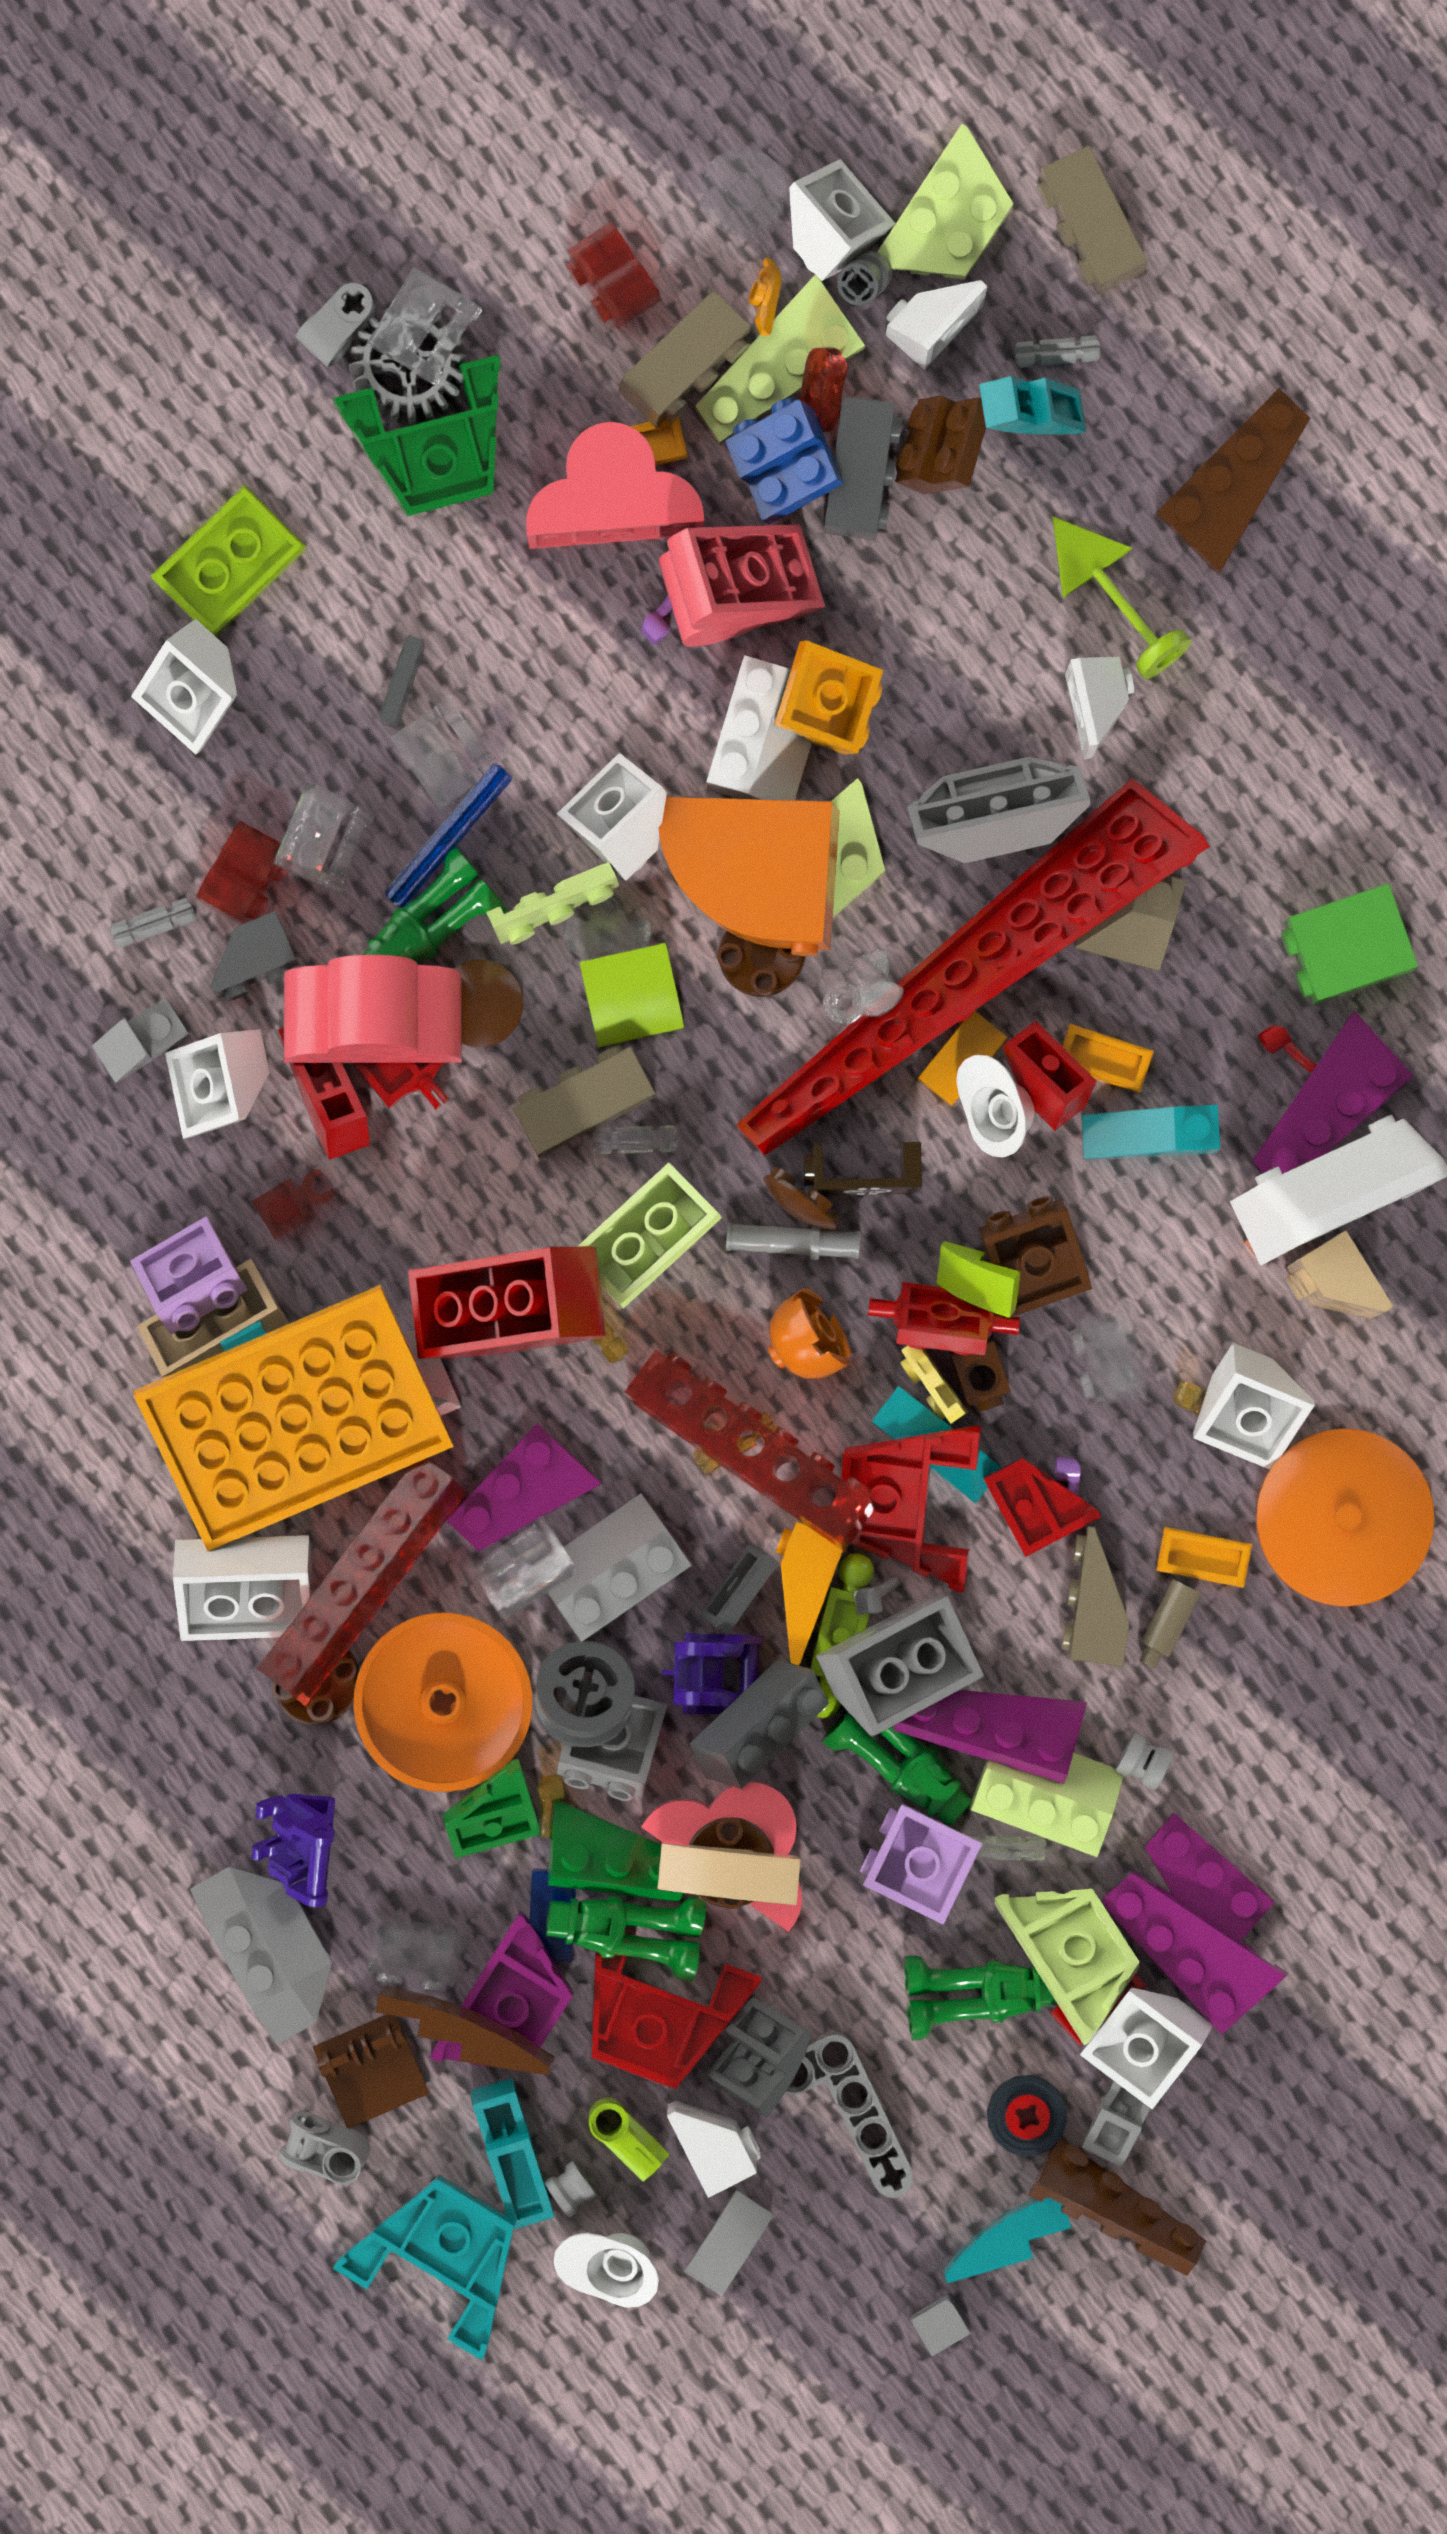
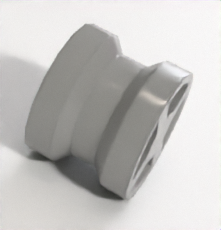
[544,2160,599,2218]

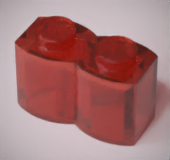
[566,221,661,329]
[196,820,290,925]

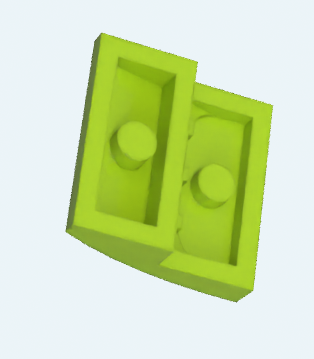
[579,942,684,1047]

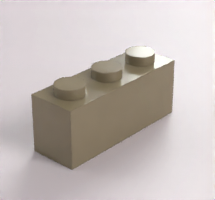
[1037,145,1148,295]
[618,290,751,428]
[513,1045,656,1159]

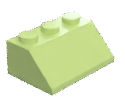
[577,1162,722,1309]
[969,1753,1124,1857]

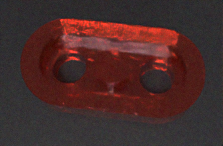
[800,347,847,433]

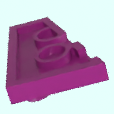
[446,1424,602,1551]
[1144,1813,1275,1943]

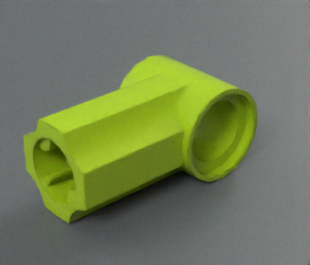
[588,2097,670,2182]

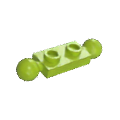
[808,1553,874,1718]

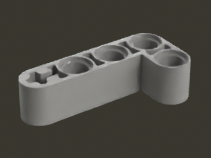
[786,2032,913,2198]

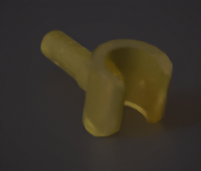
[1174,1381,1204,1416]
[538,1774,565,1839]

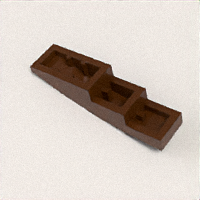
[376,1986,555,2075]

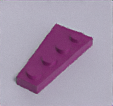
[1251,1010,1413,1174]
[893,1690,1087,1784]
[1101,1870,1288,2035]

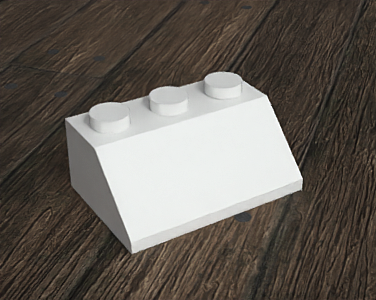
[706,655,812,801]
[173,1535,314,1641]
[667,2101,761,2198]

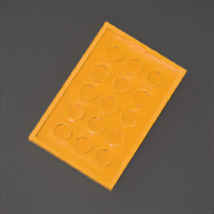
[133,1285,454,1551]

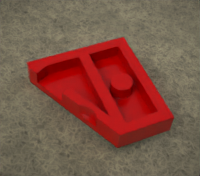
[983,1457,1101,1557]

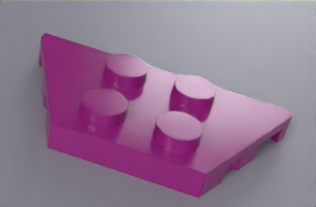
[429,1911,574,2067]

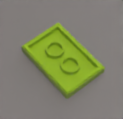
[151,485,307,637]

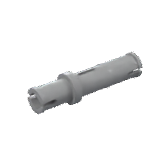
[726,1222,861,1260]

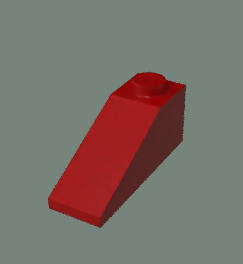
[278,1027,370,1160]

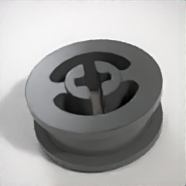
[534,1641,635,1748]

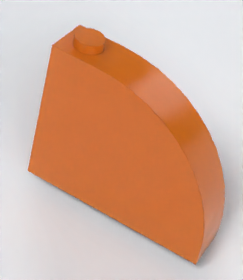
[658,797,840,956]

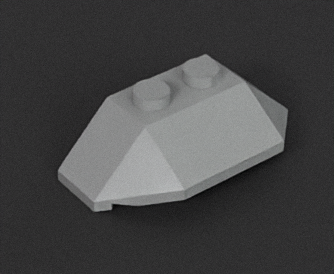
[908,757,1091,863]
[190,1866,332,2045]

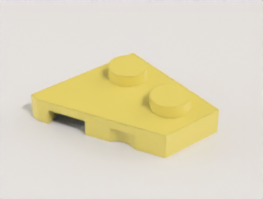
[900,1346,968,1424]

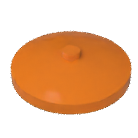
[1255,1429,1434,1606]
[353,1613,533,1792]

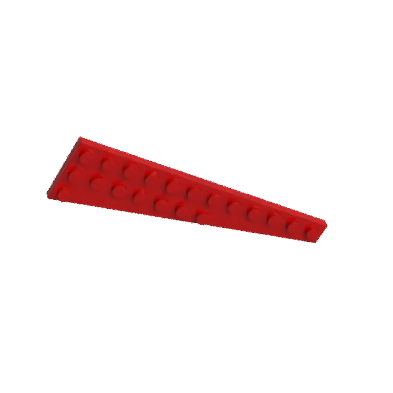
[736,778,1210,1156]

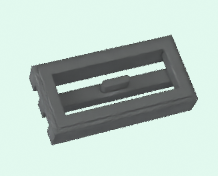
[379,635,425,730]
[700,1544,779,1635]

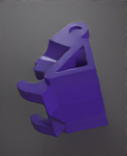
[662,1633,764,1714]
[251,1794,335,1907]

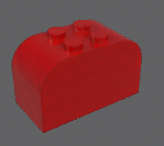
[408,1246,607,1359]

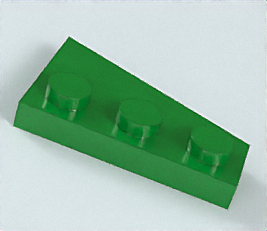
[548,1799,683,1902]

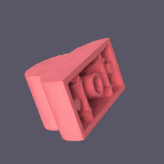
[526,422,704,549]
[658,524,825,647]
[284,955,462,1063]
[641,1780,802,1932]

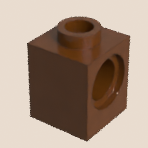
[950,1341,1011,1412]

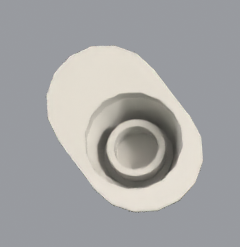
[956,1055,1035,1157]
[554,2233,659,2308]

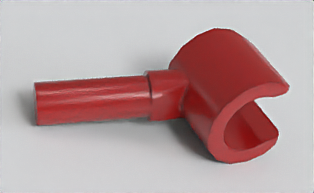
[1258,1026,1317,1073]

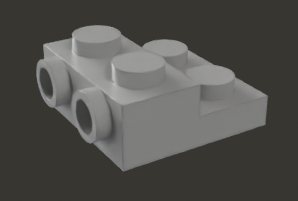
[557,1682,667,1801]

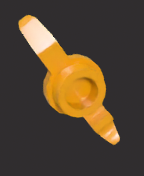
[748,258,781,336]

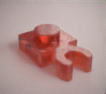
[252,1169,335,1240]

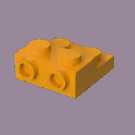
[774,640,884,755]

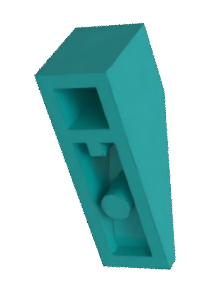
[1081,1105,1220,1160]

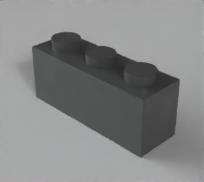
[824,396,902,541]
[689,1660,829,1789]

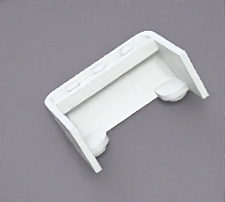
[1230,1115,1447,1266]

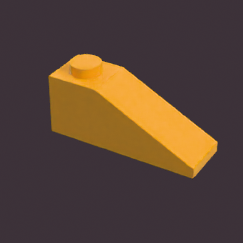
[775,1522,846,1666]

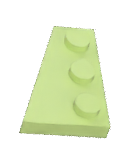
[486,862,619,945]

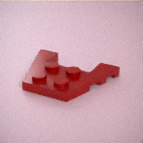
[836,1426,982,1593]
[591,1926,762,2090]

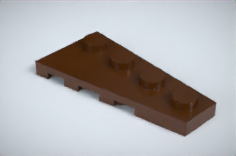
[1156,388,1310,575]
[1028,2138,1206,2276]

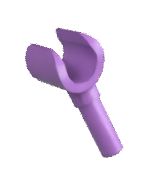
[641,595,672,645]
[1054,1456,1081,1497]

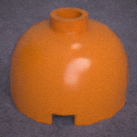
[768,1288,852,1379]

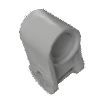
[295,283,376,368]
[278,2112,370,2185]

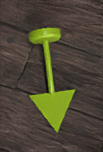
[1052,516,1192,680]

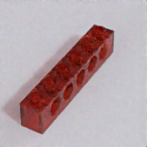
[624,1350,875,1552]
[256,1459,467,1706]

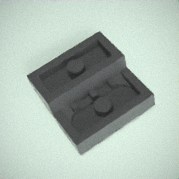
[705,1996,811,2118]

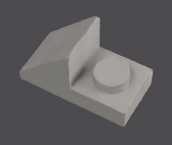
[92,998,190,1083]

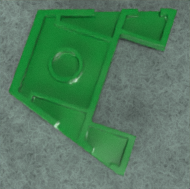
[332,354,500,517]

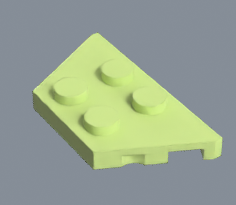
[877,124,1013,280]
[831,778,885,918]
[995,1889,1140,2045]

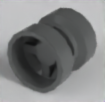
[837,251,892,306]

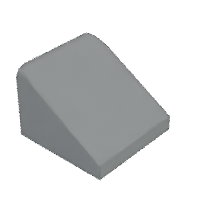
[909,2294,971,2356]

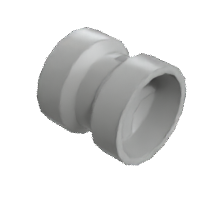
[1115,1732,1174,1791]

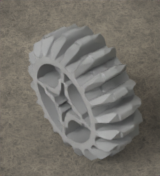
[349,304,468,424]

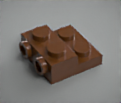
[895,395,986,494]
[977,1196,1093,1317]

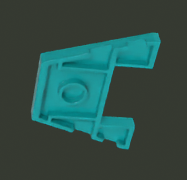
[333,2175,516,2360]

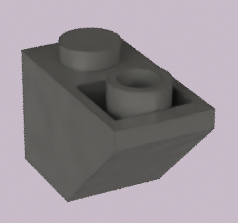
[210,911,299,1001]

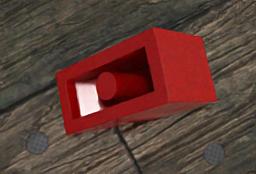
[1003,1021,1097,1131]

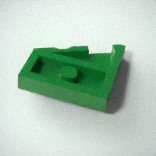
[443,1759,541,1859]

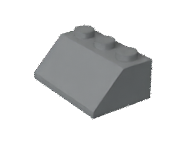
[532,1493,692,1642]
[816,1596,984,1736]

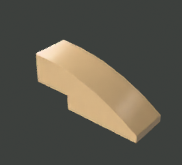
[658,1843,801,1905]

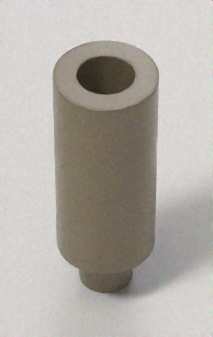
[1139,1579,1201,1669]

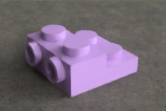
[130,1216,248,1335]
[860,1803,983,1925]

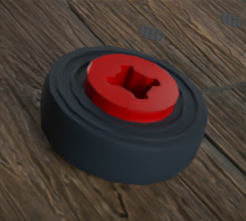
[987,2075,1067,2156]

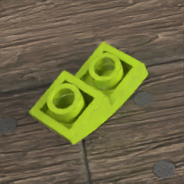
[936,1241,1021,1318]

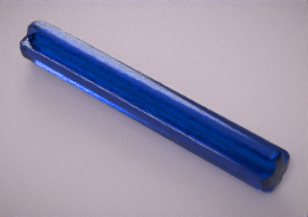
[385,763,512,908]

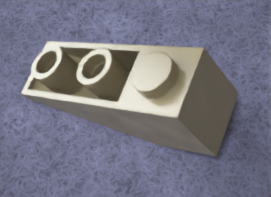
[1061,1526,1129,1667]

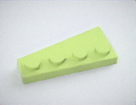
[695,274,865,445]

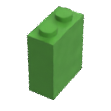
[1281,883,1418,1005]

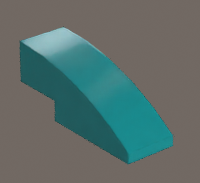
[979,376,1086,435]
[870,1386,1002,1504]
[470,2077,555,2230]
[943,2196,1071,2284]

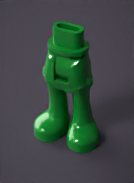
[362,847,508,964]
[821,1712,973,1826]
[545,1896,706,1982]
[904,1955,1058,2041]

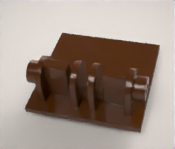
[313,2014,430,2129]

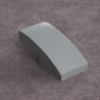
[1082,2080,1150,2168]
[684,2190,774,2296]

